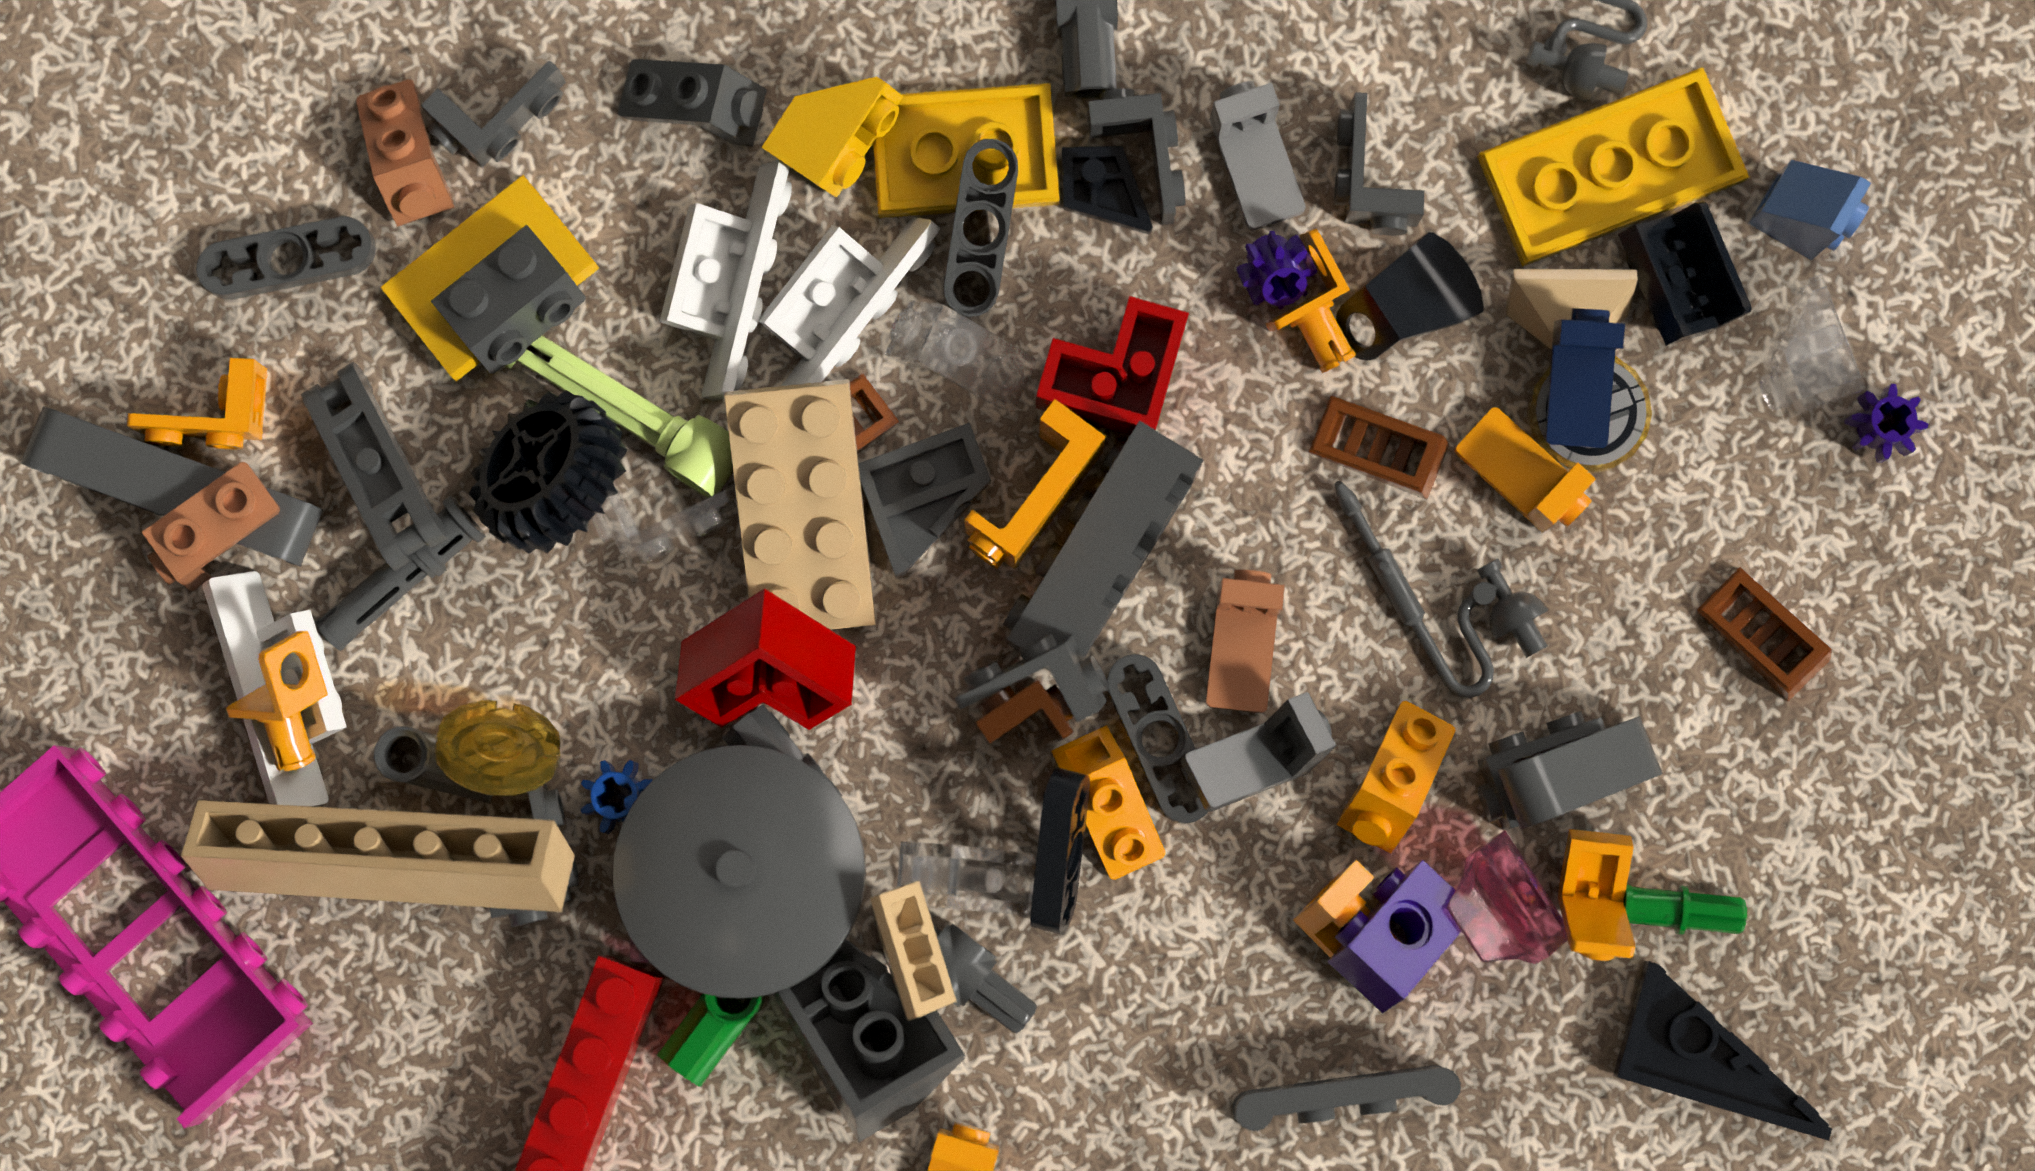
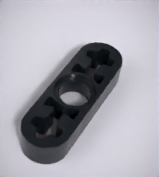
[1030,767,1090,935]

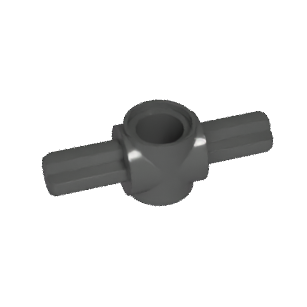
[874,921,1037,1033]

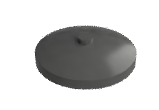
[613,745,866,998]

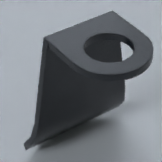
[1335,232,1484,361]

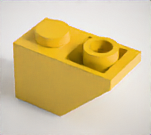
[761,76,904,198]

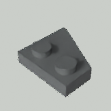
[859,423,991,577]

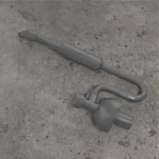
[1526,0,1647,103]
[1335,481,1549,698]

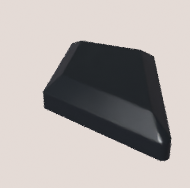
[1062,146,1153,234]

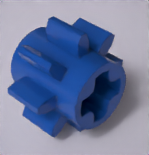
[580,760,653,834]

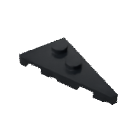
[1613,961,1832,1141]

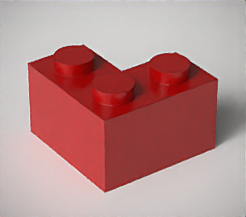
[1035,296,1189,435]
[675,588,856,730]

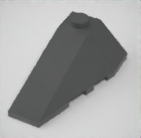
[773,939,965,1142]

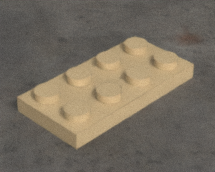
[724,379,876,630]

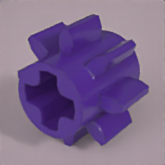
[1236,230,1317,309]
[1845,384,1928,463]

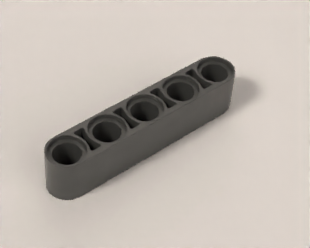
[20,406,323,567]

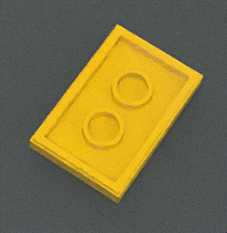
[873,83,1060,218]
[380,175,599,382]

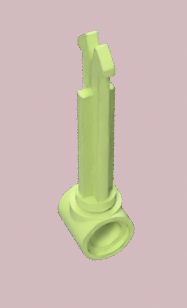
[504,336,733,500]

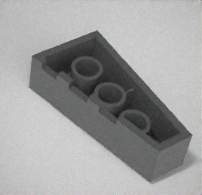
[1003,420,1204,670]

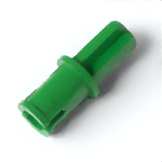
[1624,885,1747,935]

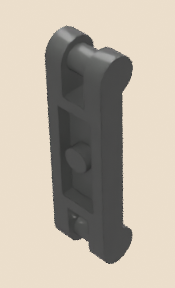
[301,362,449,571]
[1232,1065,1461,1131]

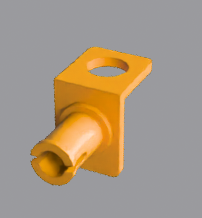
[1265,228,1356,373]
[226,631,328,771]

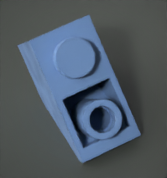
[1748,160,1871,260]

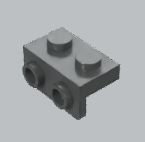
[431,225,586,374]

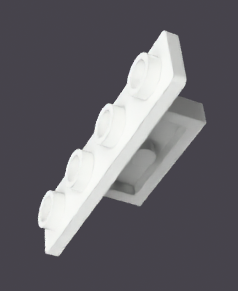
[659,160,792,401]
[759,217,940,386]
[203,571,347,807]

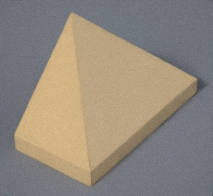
[1506,269,1638,349]
[870,881,957,1020]

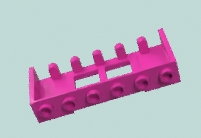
[0,745,313,1128]

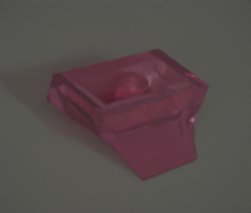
[1447,830,1568,964]

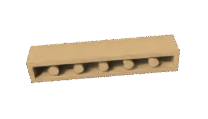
[181,800,575,912]

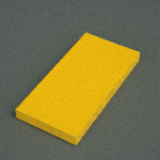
[1477,67,1749,267]

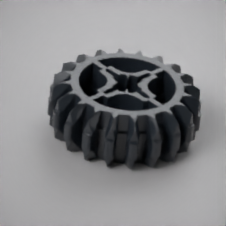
[469,390,627,554]

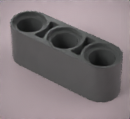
[944,139,1018,317]
[1497,716,1663,829]

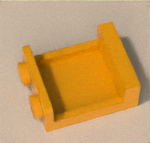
[964,399,1106,570]

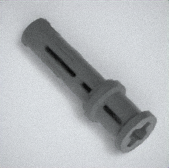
[315,495,486,651]

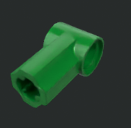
[657,993,765,1087]

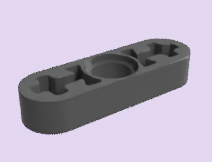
[197,216,376,300]
[1107,654,1208,824]

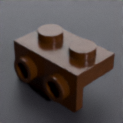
[974,680,1074,745]

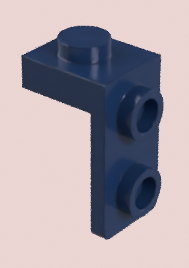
[1545,308,1625,448]

